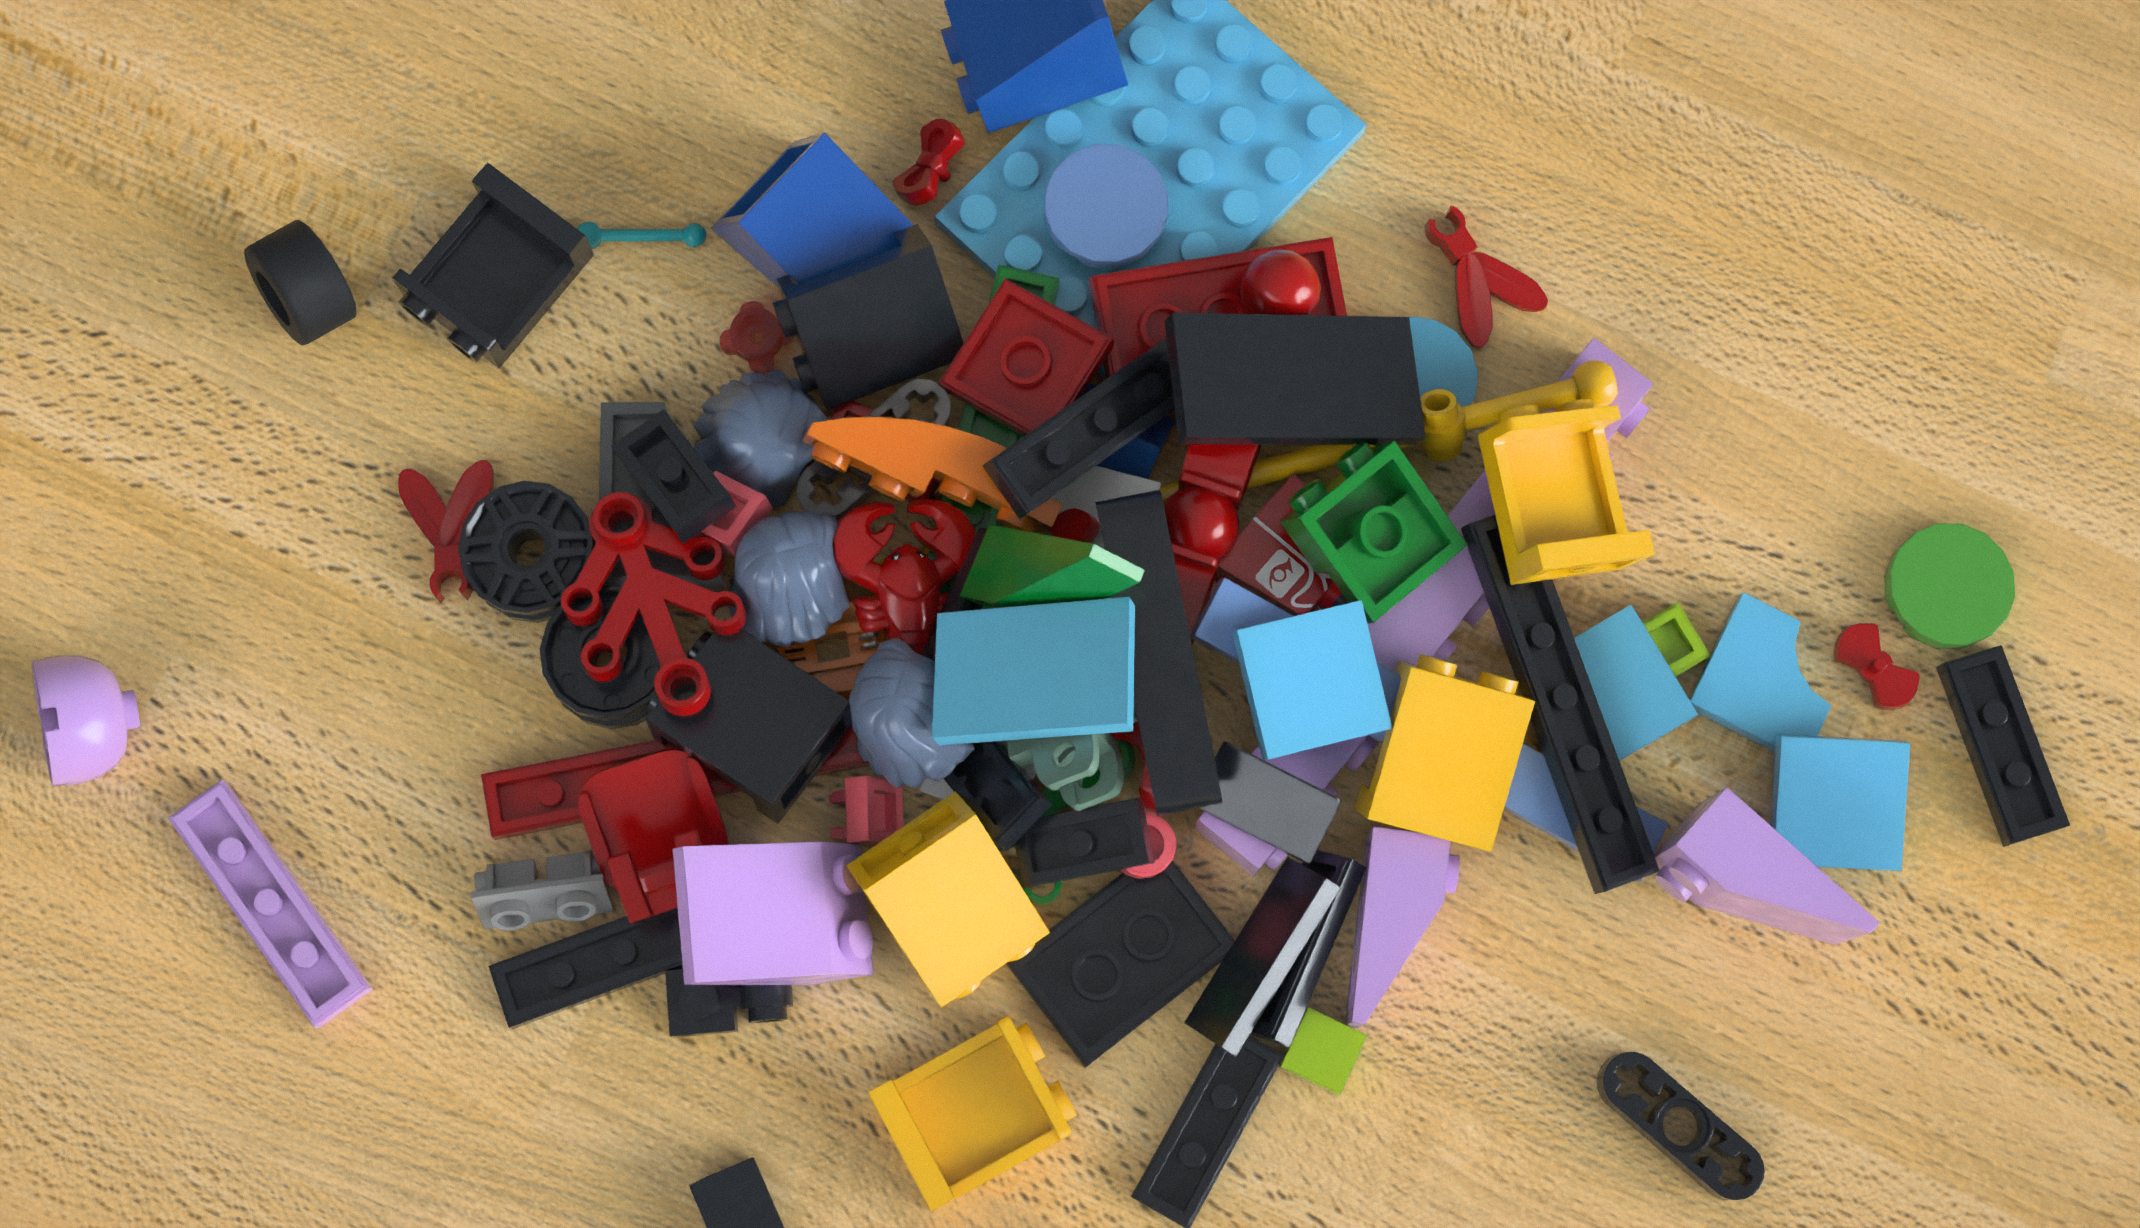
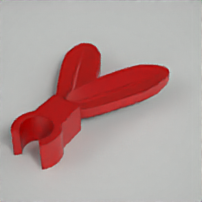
[1425,205,1548,349]
[398,460,494,603]

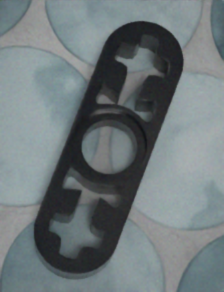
[797,379,951,521]
[1597,1052,1765,1200]

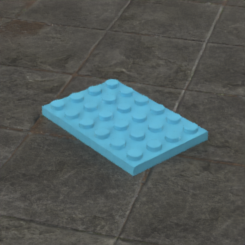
[935,0,1367,380]

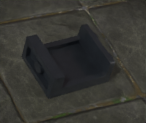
[392,162,594,368]
[772,224,964,410]
[645,618,852,824]

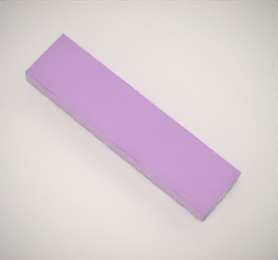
[168,780,373,1028]

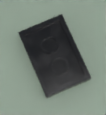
[1006,860,1235,1068]

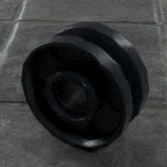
[458,481,596,623]
[540,585,661,729]

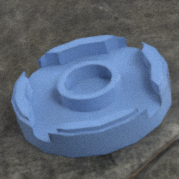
[1044,144,1168,269]

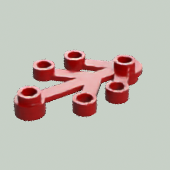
[560,492,746,716]

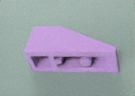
[1345,827,1460,1028]

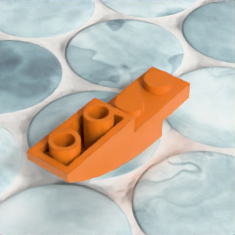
[802,417,1063,532]

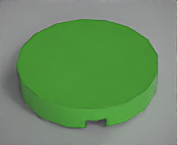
[1884,523,2015,649]

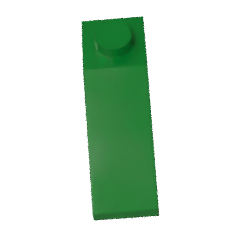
[960,524,1145,609]

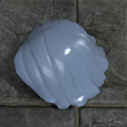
[693,370,828,508]
[726,510,850,647]
[849,638,974,789]

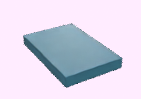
[932,597,1135,745]

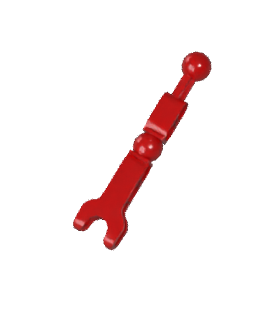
[1110,250,1321,813]

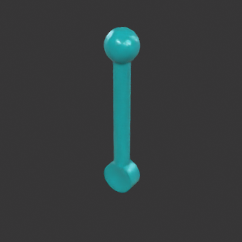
[577,222,706,249]

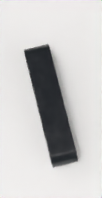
[1095,489,1223,816]

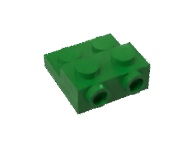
[1280,441,1468,624]

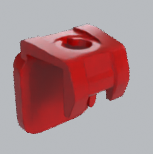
[578,748,728,924]

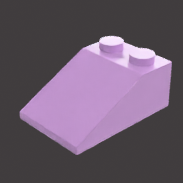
[1654,787,1880,945]
[673,842,874,985]

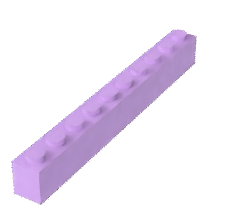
[1194,338,1654,877]

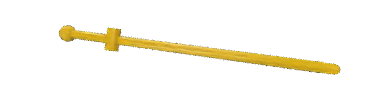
[878,360,1618,565]

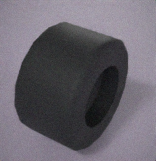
[244,220,357,345]

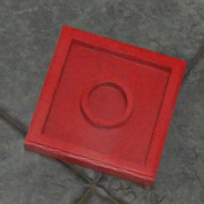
[938,278,1115,437]

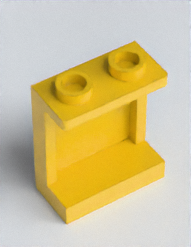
[1478,399,1655,585]
[1354,654,1535,852]
[846,791,1050,1008]
[868,1015,1077,1212]

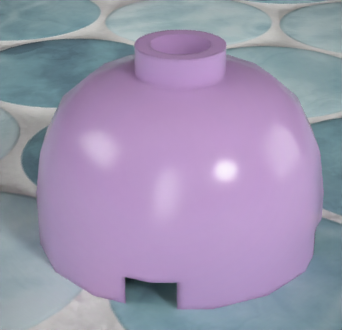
[32,655,140,786]

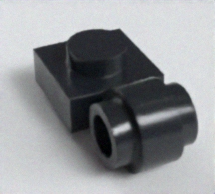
[665,969,793,1038]

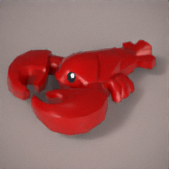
[832,498,975,654]

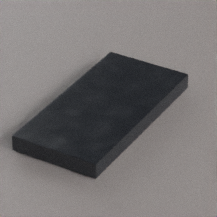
[1164,312,1426,445]

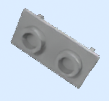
[471,850,614,931]

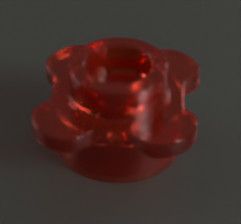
[719,301,794,374]

